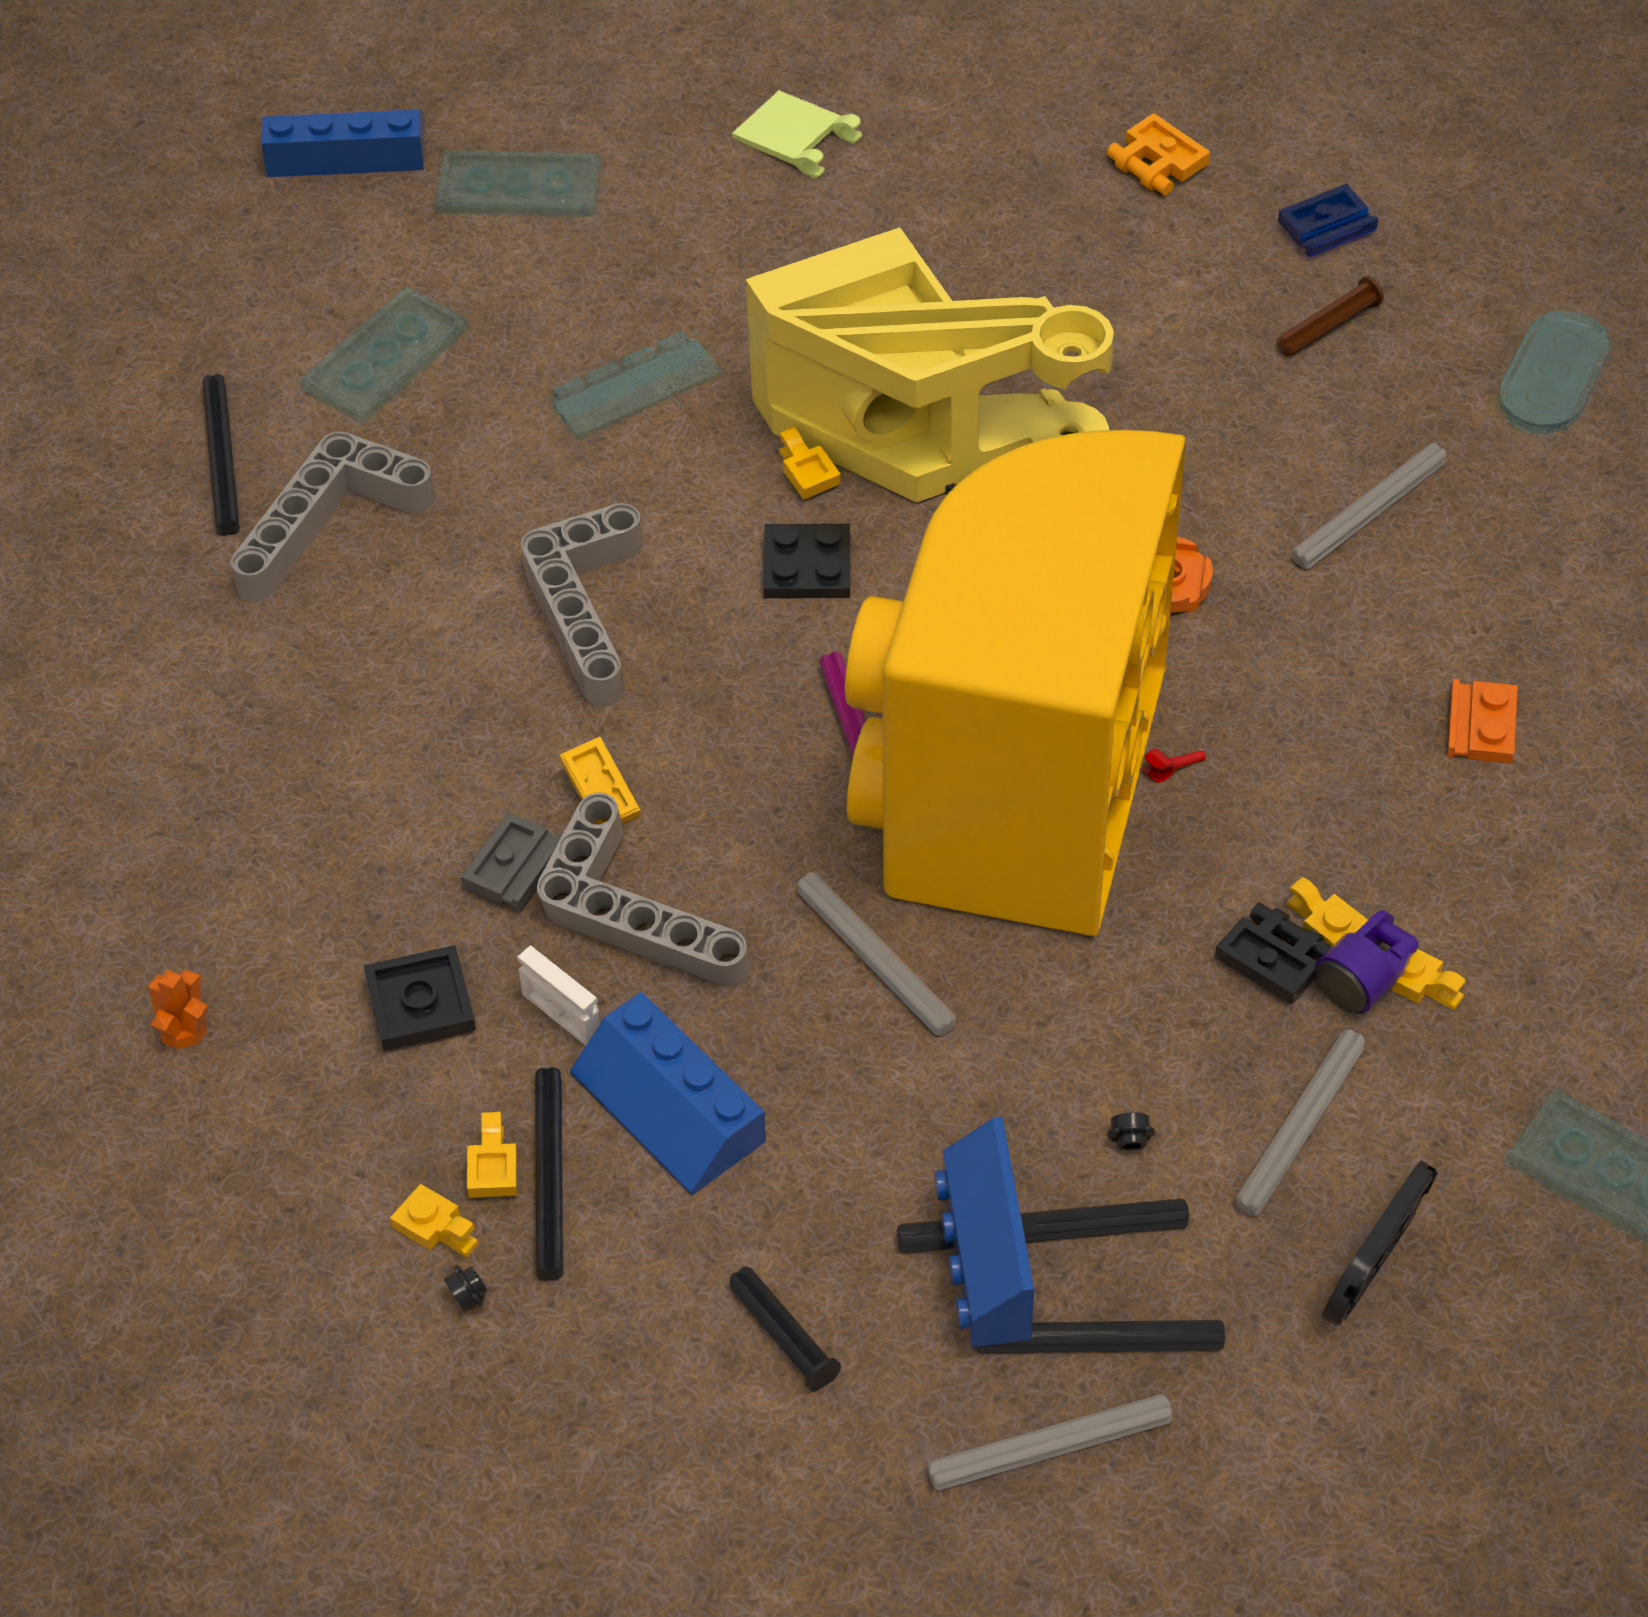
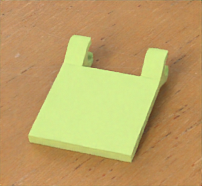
[732,90,862,179]

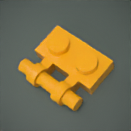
[1106,113,1210,196]

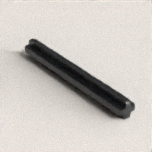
[202,373,240,536]
[535,1067,563,1281]
[977,1320,1225,1353]

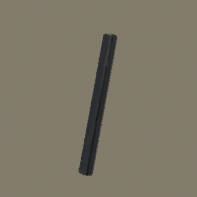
[897,1198,1189,1253]

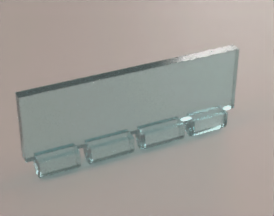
[552,331,721,440]

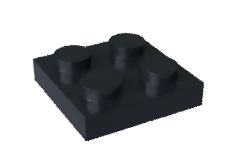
[763,523,850,599]
[363,945,476,1051]

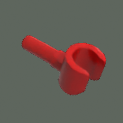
[1142,748,1206,783]

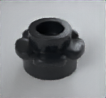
[1107,1112,1155,1150]
[444,1264,488,1312]

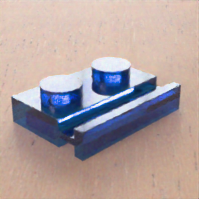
[1278,183,1378,257]

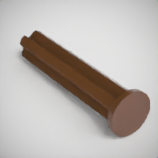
[1276,276,1384,356]

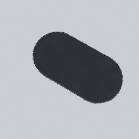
[1321,1160,1438,1326]

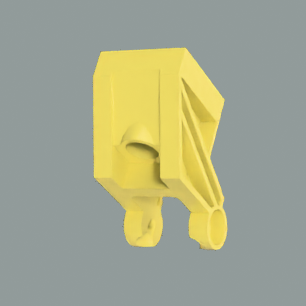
[746,227,1114,503]

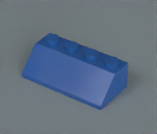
[261,109,425,177]
[570,992,766,1196]
[934,1117,1034,1347]

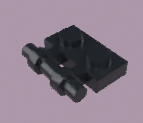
[1215,902,1332,1005]

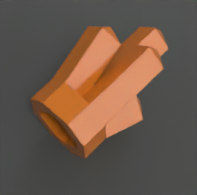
[148,969,208,1049]

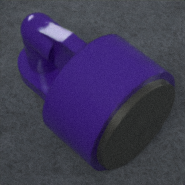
[1315,910,1419,1013]

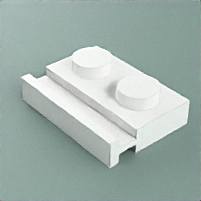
[517,945,600,1045]

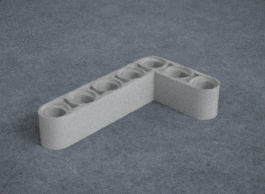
[231,432,434,602]
[521,503,642,707]
[537,792,751,986]

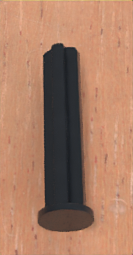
[729,1266,841,1391]

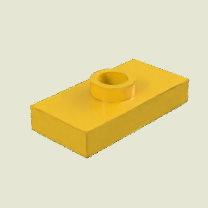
[560,737,640,825]

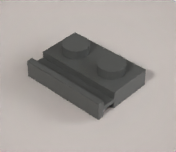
[461,812,562,913]

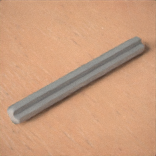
[1292,443,1447,570]
[797,872,956,1037]
[1236,1029,1365,1217]
[928,1394,1172,1490]

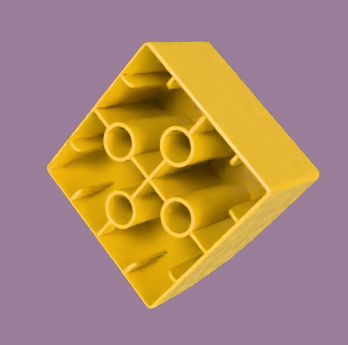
[845,430,1186,937]

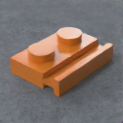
[1447,679,1518,764]

